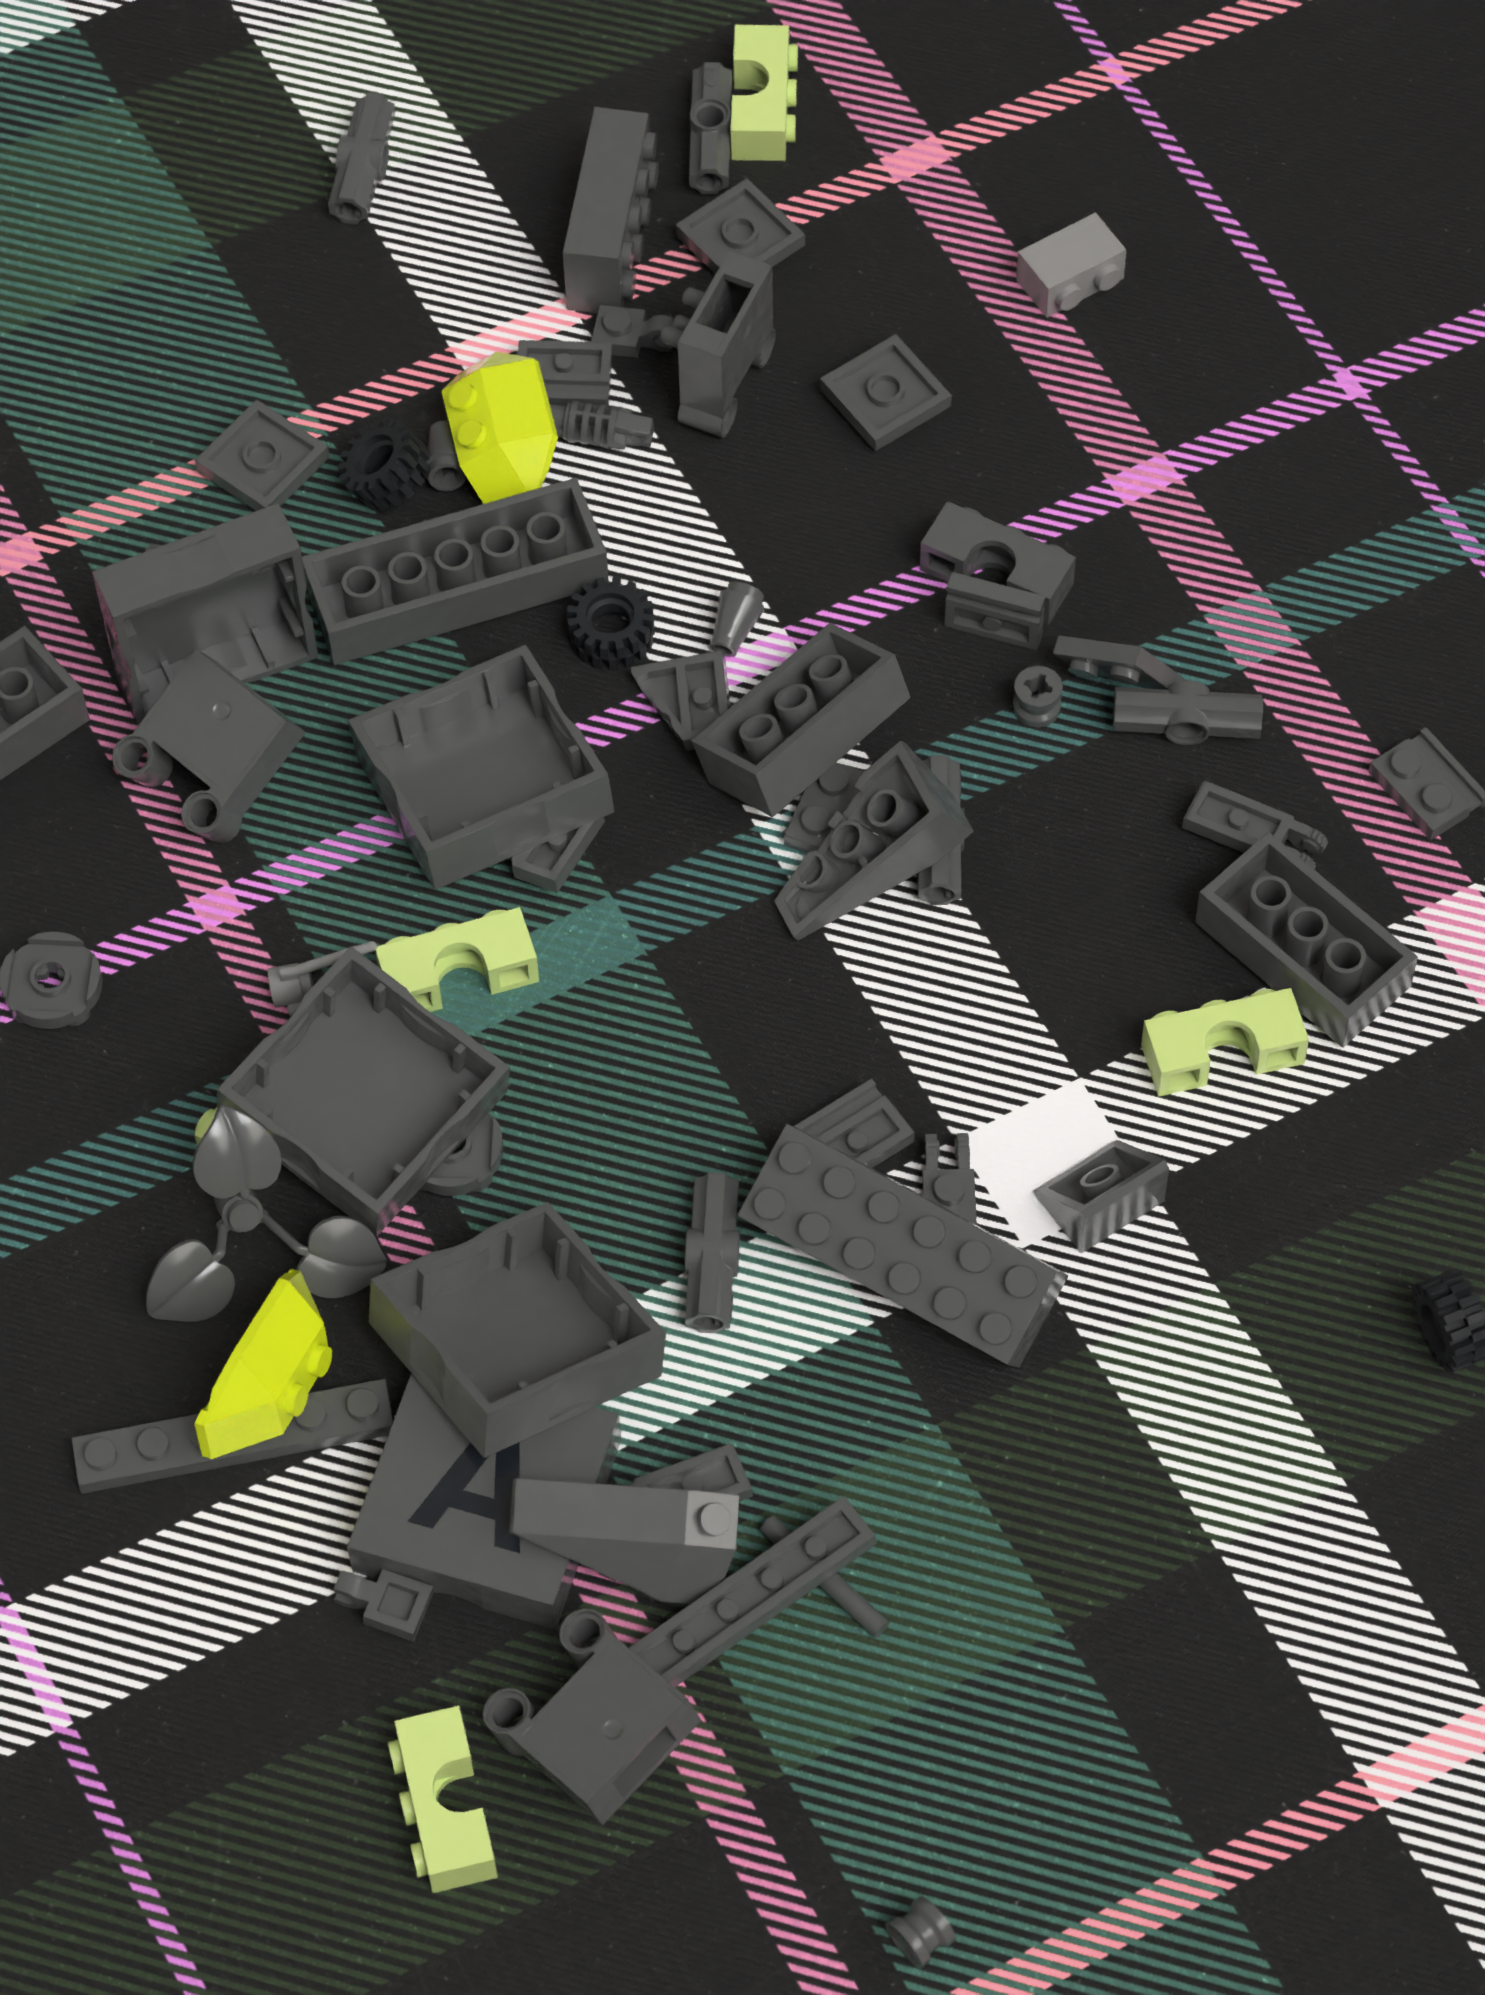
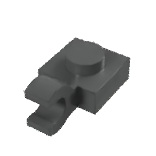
[591,305,674,358]
[333,1569,433,1642]

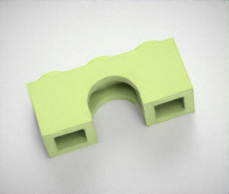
[731,25,798,161]
[375,907,539,1012]
[1141,988,1309,1097]
[388,1706,498,1893]

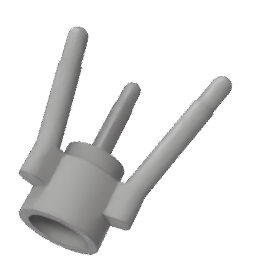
[268,941,377,1016]

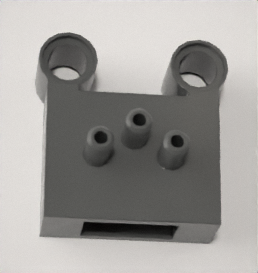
[660,251,776,438]
[112,649,306,843]
[483,1609,702,1825]

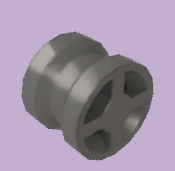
[1013,666,1063,728]
[886,1896,956,1968]

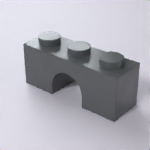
[920,501,1076,626]

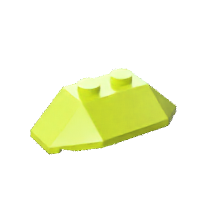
[441,351,558,504]
[194,1268,332,1459]

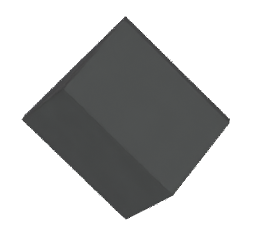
[1034,1140,1169,1254]

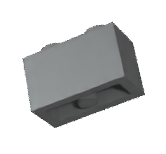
[1016,212,1126,318]

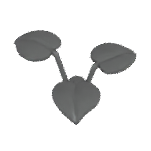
[146,1104,387,1322]

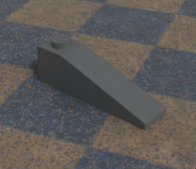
[774,741,974,940]
[509,1478,739,1605]

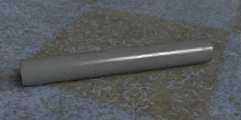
[760,1515,890,1638]

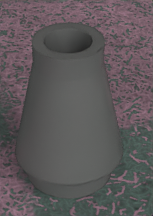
[423,421,466,491]
[709,581,765,657]

